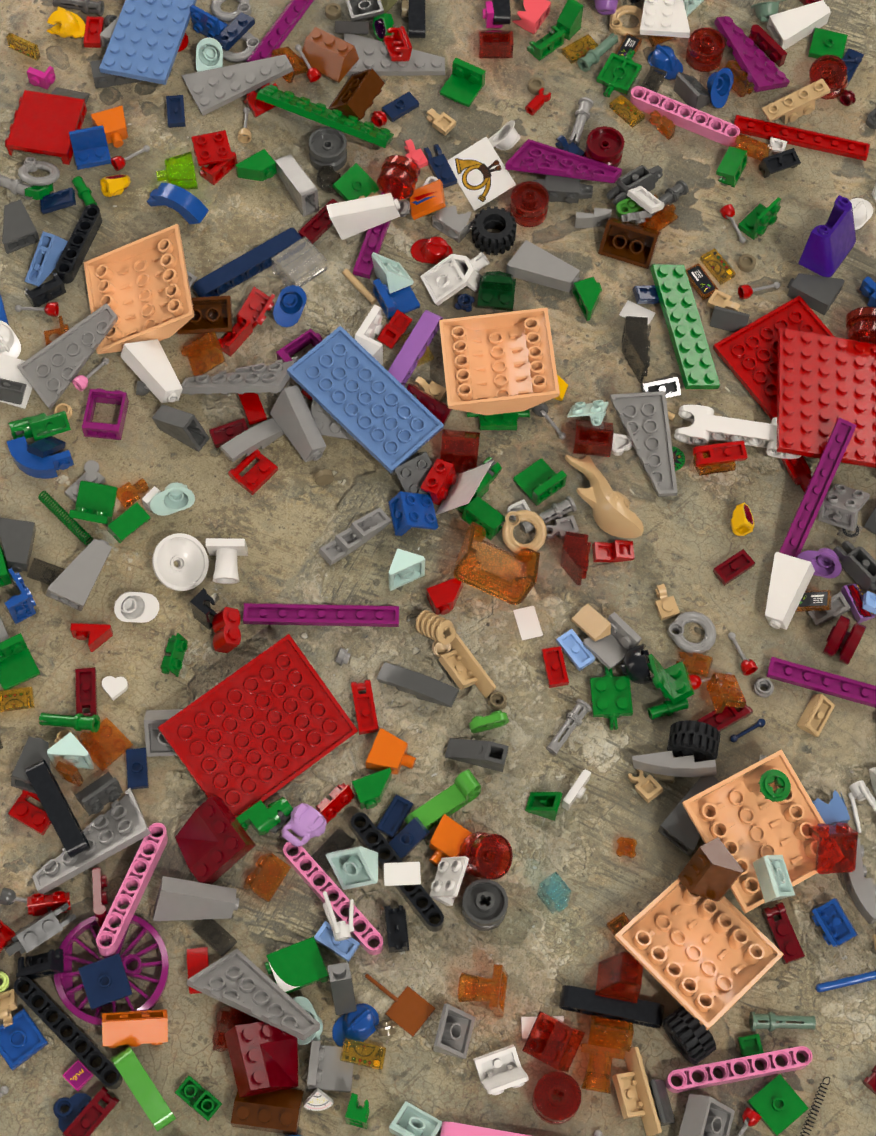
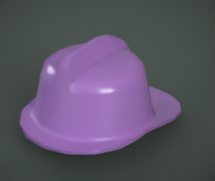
[594,0,618,15]
[797,548,842,579]

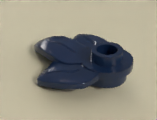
[53,1093,92,1132]

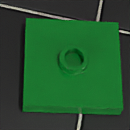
[808,28,848,64]
[332,163,380,201]
[747,1074,809,1136]

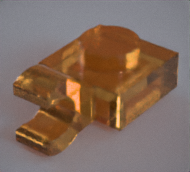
[116,479,149,508]

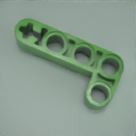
[405,769,481,830]
[111,1046,176,1132]

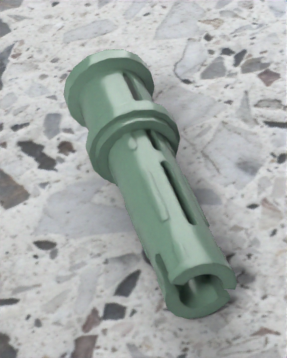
[577,33,619,72]
[749,1011,816,1032]

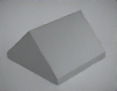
[433,1003,476,1059]

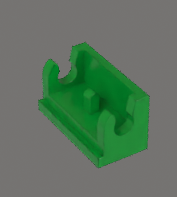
[527,25,565,61]
[716,146,748,188]
[462,496,505,541]
[107,502,151,543]
[345,1093,370,1129]

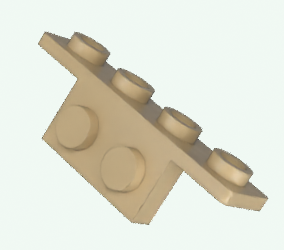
[762,79,830,124]
[438,633,496,699]
[612,1047,662,1136]

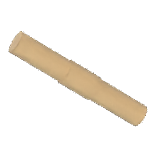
[342,269,377,305]

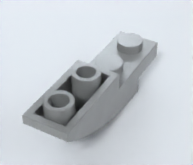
[841,838,876,924]

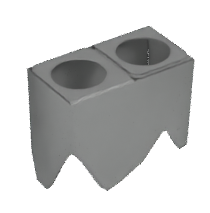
[433,202,473,243]

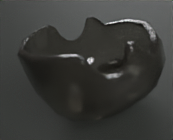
[316,165,341,193]

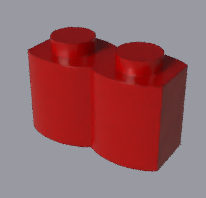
[212,607,241,653]

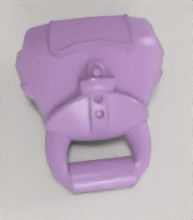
[282,803,327,847]

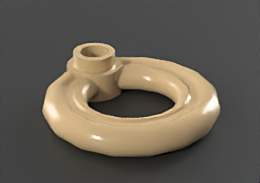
[609,5,643,37]
[502,510,547,555]

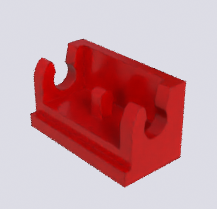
[383,26,413,61]
[199,151,237,185]
[216,315,253,357]

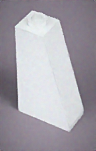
[767,0,831,50]
[327,193,401,240]
[120,339,183,403]
[765,552,815,630]

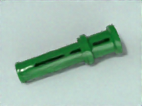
[39,713,100,733]

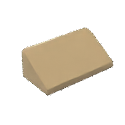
[571,604,611,641]
[797,694,835,737]

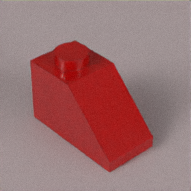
[426,575,464,615]

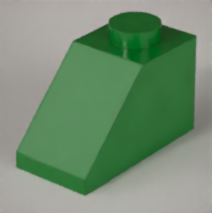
[556,0,583,40]
[235,149,277,181]
[573,276,602,321]
[352,768,392,809]

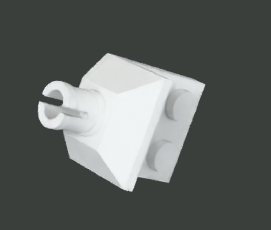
[420,252,490,306]
[355,305,383,365]

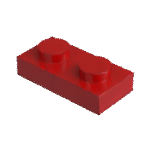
[83,16,104,48]
[541,646,569,688]

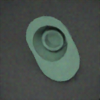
[751,0,786,22]

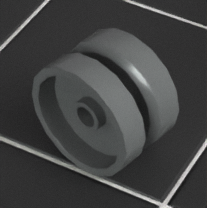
[309,127,347,173]
[462,879,508,931]

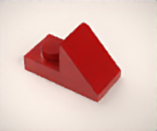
[70,623,113,652]

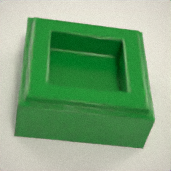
[737,1034,764,1057]

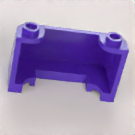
[798,195,856,277]

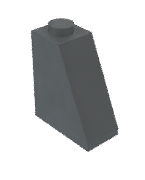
[2,199,40,254]
[787,273,845,315]
[152,404,210,452]
[0,518,36,572]
[11,736,51,794]
[327,962,357,1015]

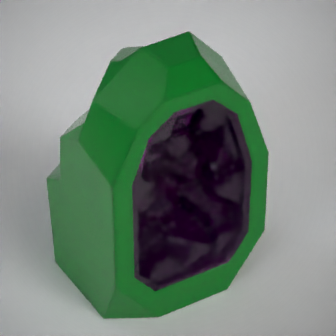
[372,13,394,42]

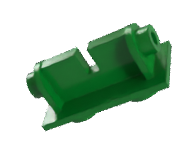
[160,633,188,677]

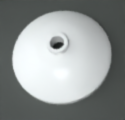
[152,533,209,591]

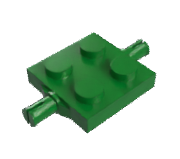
[597,49,642,98]
[467,410,530,430]
[590,665,633,730]

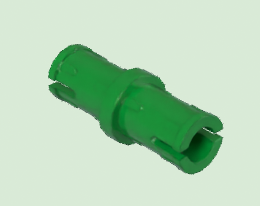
[72,176,97,206]
[647,698,689,720]

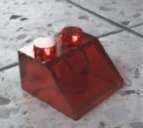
[595,951,643,1003]

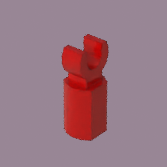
[525,88,551,116]

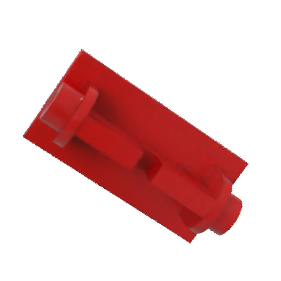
[315,783,355,823]
[27,891,71,916]

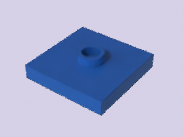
[0,1008,49,1070]

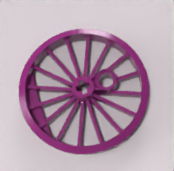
[54,912,169,1027]

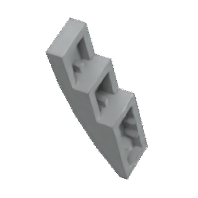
[221,418,284,462]
[318,507,392,566]
[632,751,717,777]

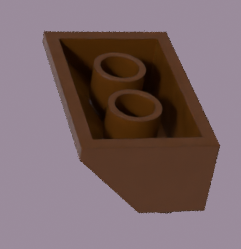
[328,68,385,120]
[598,217,661,269]
[177,295,233,335]
[678,837,744,902]
[231,1089,304,1135]

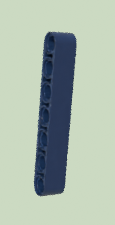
[192,228,305,297]

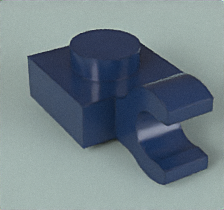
[555,135,585,157]

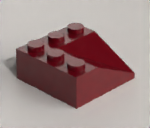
[175,796,256,885]
[225,1021,298,1098]

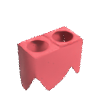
[512,0,551,34]

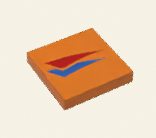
[409,179,446,220]

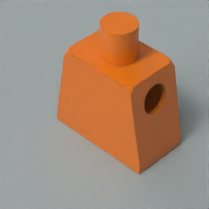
[91,106,128,148]
[366,728,416,774]
[429,814,476,867]

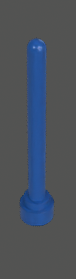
[815,971,876,993]

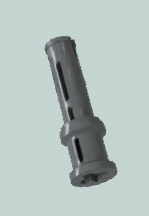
[53,0,105,16]
[643,180,689,218]

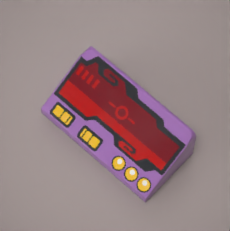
[841,584,875,623]

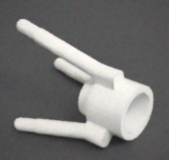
[848,780,876,833]
[322,891,355,941]

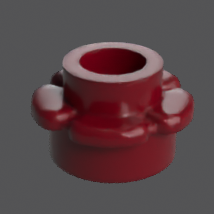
[839,90,856,106]

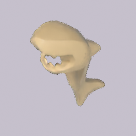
[565,455,644,538]

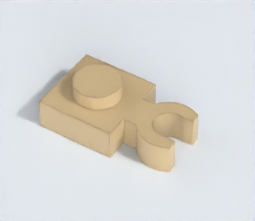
[628,769,663,803]

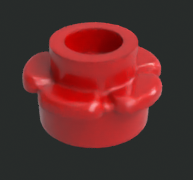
[371,111,387,127]

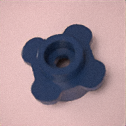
[455,294,475,312]

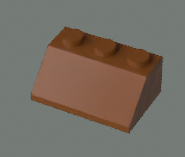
[300,27,359,83]

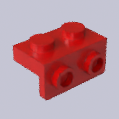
[243,83,279,118]
[235,287,275,329]
[421,459,457,506]

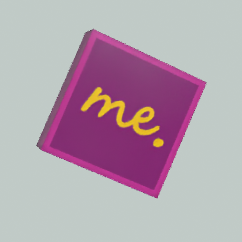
[62,1060,94,1092]

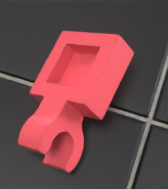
[404,139,428,171]

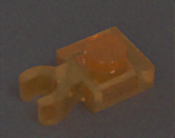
[649,110,676,140]
[676,652,713,677]

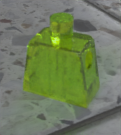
[156,152,198,189]

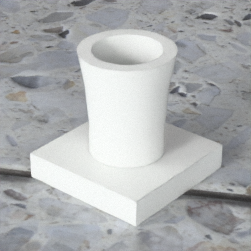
[206,538,248,584]

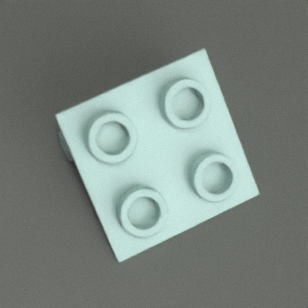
[567,400,609,426]

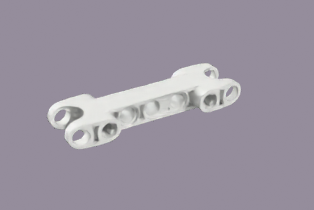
[674,405,801,459]

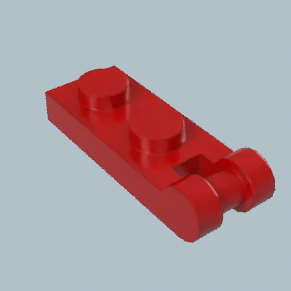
[692,440,748,467]
[351,679,379,735]

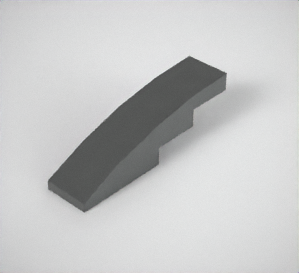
[376,662,459,708]

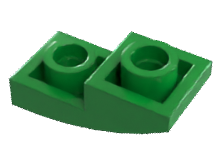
[174,1075,222,1121]

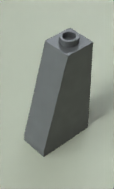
[658,776,719,856]

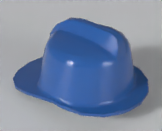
[648,44,683,80]
[707,68,734,108]
[273,285,307,327]
[332,1003,379,1048]

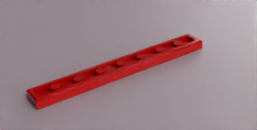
[734,115,870,161]

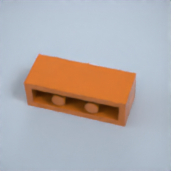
[102,1009,168,1048]

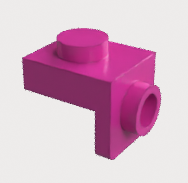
[482,1,503,28]
[27,66,56,89]

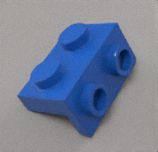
[812,898,858,947]

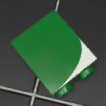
[265,936,329,994]

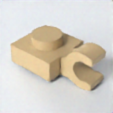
[426,108,456,136]
[707,289,740,312]
[414,376,447,401]
[654,584,680,621]
[0,989,17,1027]

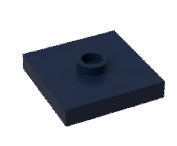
[78,953,133,1010]

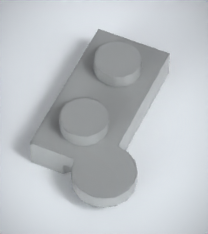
[65,460,106,503]

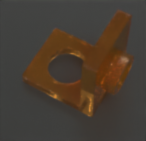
[44,316,69,346]

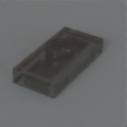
[641,66,667,93]
[27,558,65,585]
[311,827,354,872]
[193,919,237,957]

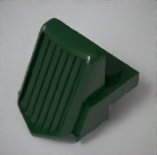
[477,271,516,311]

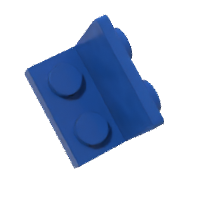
[190,4,228,38]
[69,126,111,170]
[373,278,420,320]
[388,491,438,536]
[5,568,36,625]

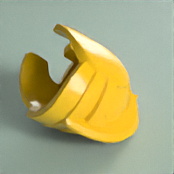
[47,6,85,38]

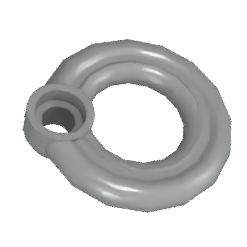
[211,0,251,22]
[223,32,260,62]
[18,157,60,186]
[667,611,717,654]

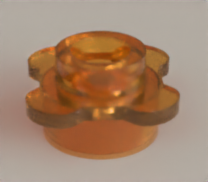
[616,837,637,858]

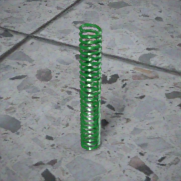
[38,491,93,545]

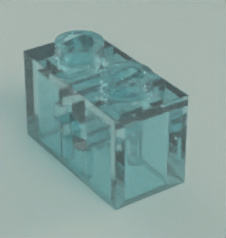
[537,872,572,914]

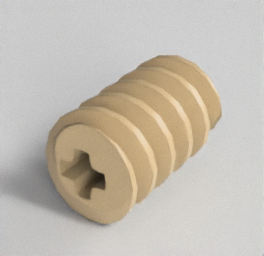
[415,610,456,645]

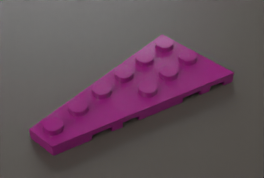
[714,16,790,92]
[505,139,622,183]

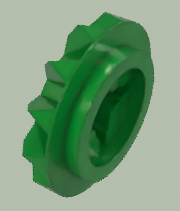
[758,769,791,802]

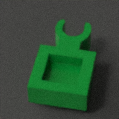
[24,183,54,200]

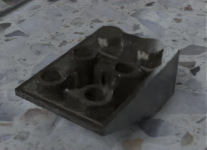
[622,316,651,383]

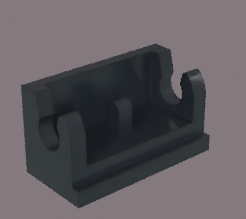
[758,148,801,178]
[24,272,66,307]
[190,588,217,630]
[384,905,409,953]
[16,948,64,980]

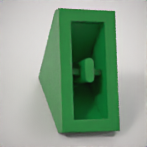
[525,792,563,821]

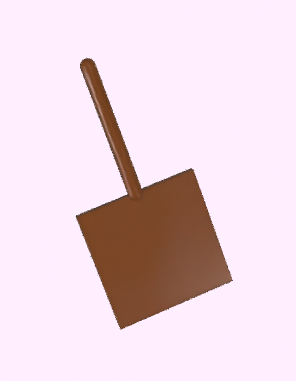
[365,974,436,1037]

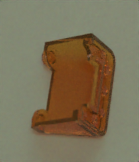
[453,521,540,605]

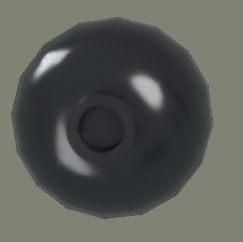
[621,644,654,684]

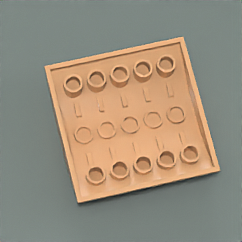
[83,224,195,354]
[439,308,560,415]
[682,749,845,913]
[614,878,784,1031]

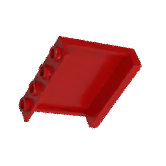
[5,90,87,165]

